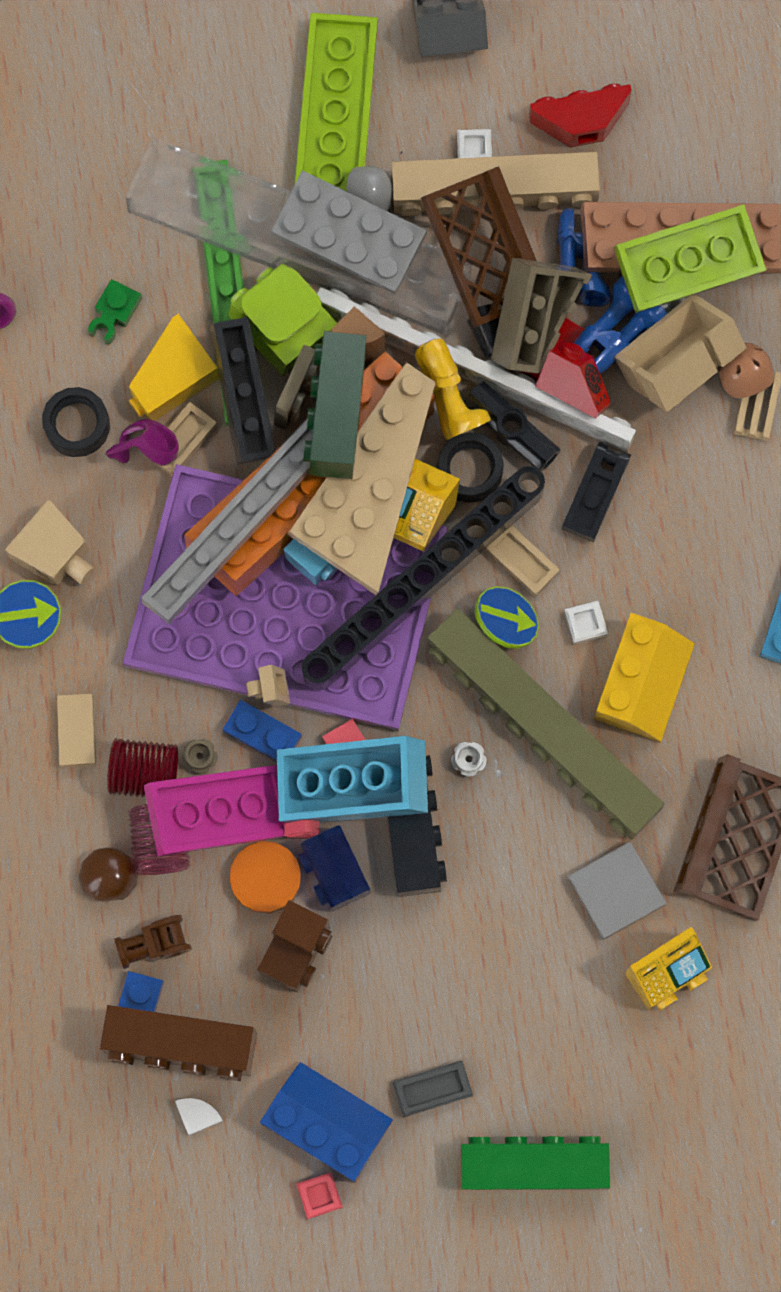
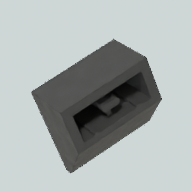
[412,0,488,57]

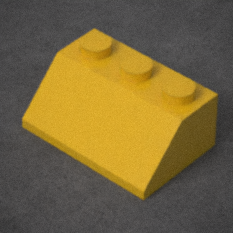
[594,612,695,743]

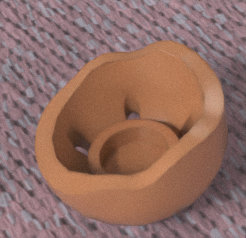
[718,342,774,398]

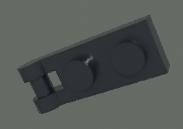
[562,442,631,543]

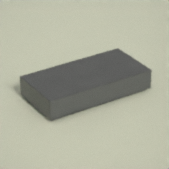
[393,1061,473,1118]

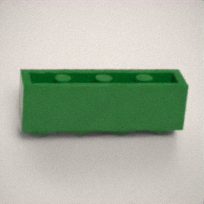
[461,1136,610,1190]

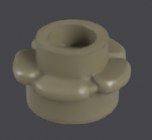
[182,739,218,774]

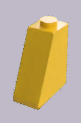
[128,313,219,421]

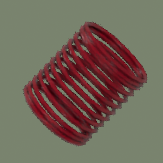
[107,738,178,798]

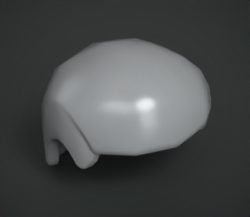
[347,166,393,211]

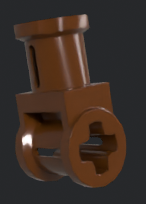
[114,915,192,969]

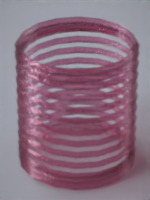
[128,804,190,875]

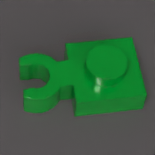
[88,279,142,345]

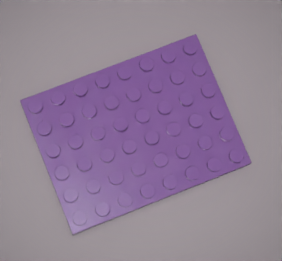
[123,464,448,731]

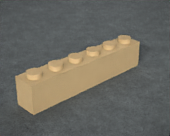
[392,152,600,216]

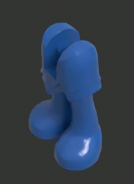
[557,208,611,307]
[574,277,667,374]

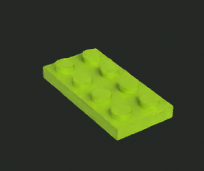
[613,204,766,313]

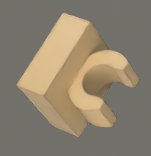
[246,665,290,707]

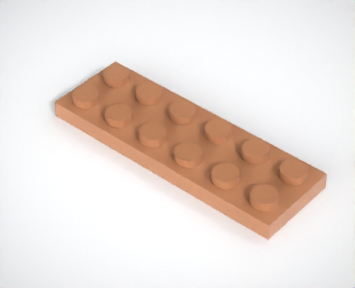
[580,202,781,273]

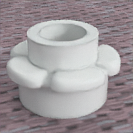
[451,742,487,777]

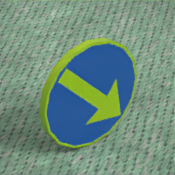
[0,580,61,649]
[474,586,539,649]

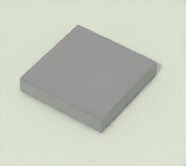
[567,841,666,940]

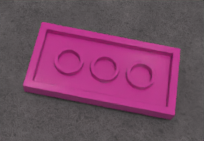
[144,765,287,857]

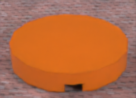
[229,841,301,914]

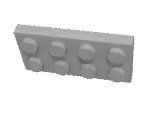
[271,170,427,295]

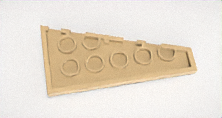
[288,362,436,595]

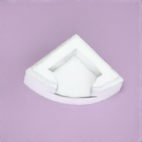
[175,1098,223,1136]

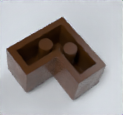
[257,900,333,993]

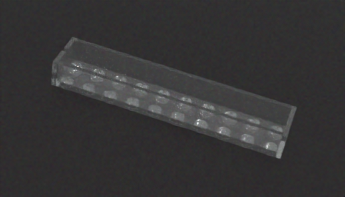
[126,137,473,336]

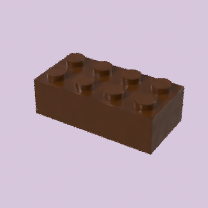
[100,1005,257,1082]

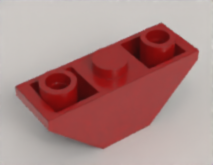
[529,83,632,148]

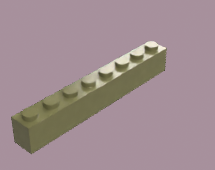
[428,608,665,840]

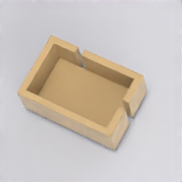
[614,294,747,412]

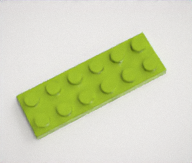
[295,12,378,192]

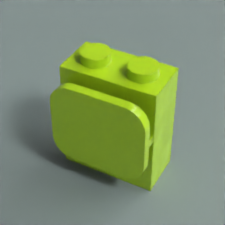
[228,263,337,377]

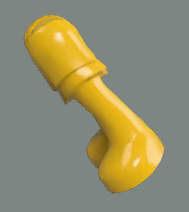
[415,338,491,440]

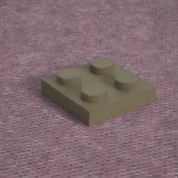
[273,345,319,430]

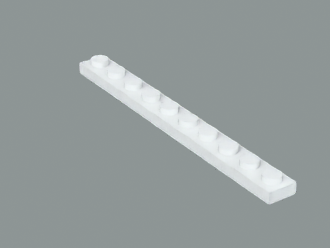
[317,287,636,453]

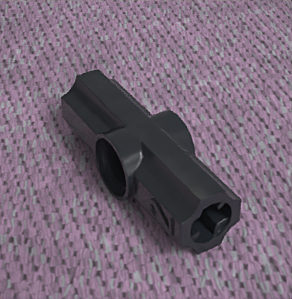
[463,381,561,472]

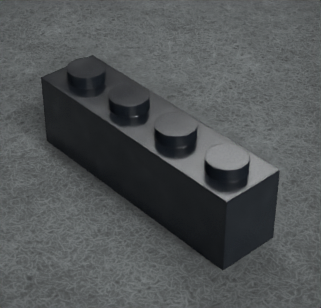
[210,317,275,465]
[387,755,447,897]

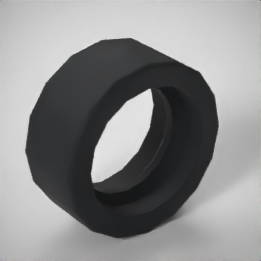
[42,387,110,457]
[437,432,504,503]

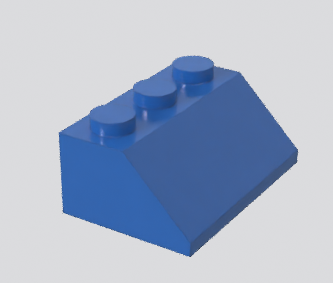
[260,1062,393,1183]

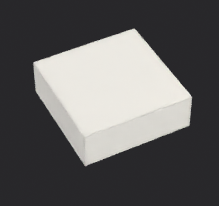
[457,129,492,158]
[564,600,608,645]

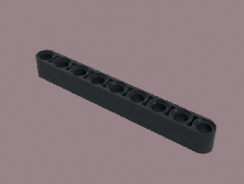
[302,466,545,691]

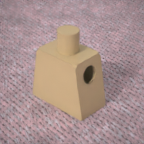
[5,500,94,585]

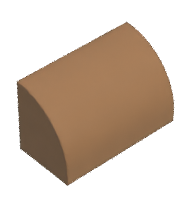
[330,306,385,365]

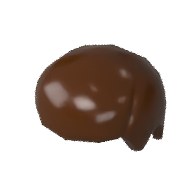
[79,847,138,902]

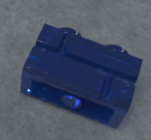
[298,825,371,911]

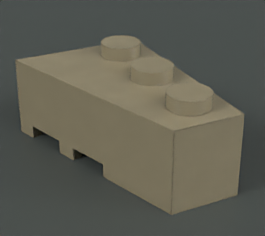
[491,258,592,373]

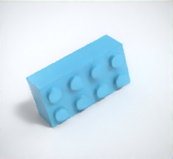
[277,736,428,823]

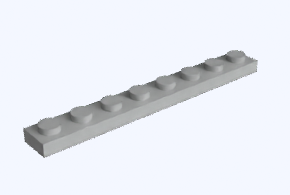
[141,419,313,625]

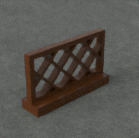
[421,166,537,328]
[673,754,781,921]

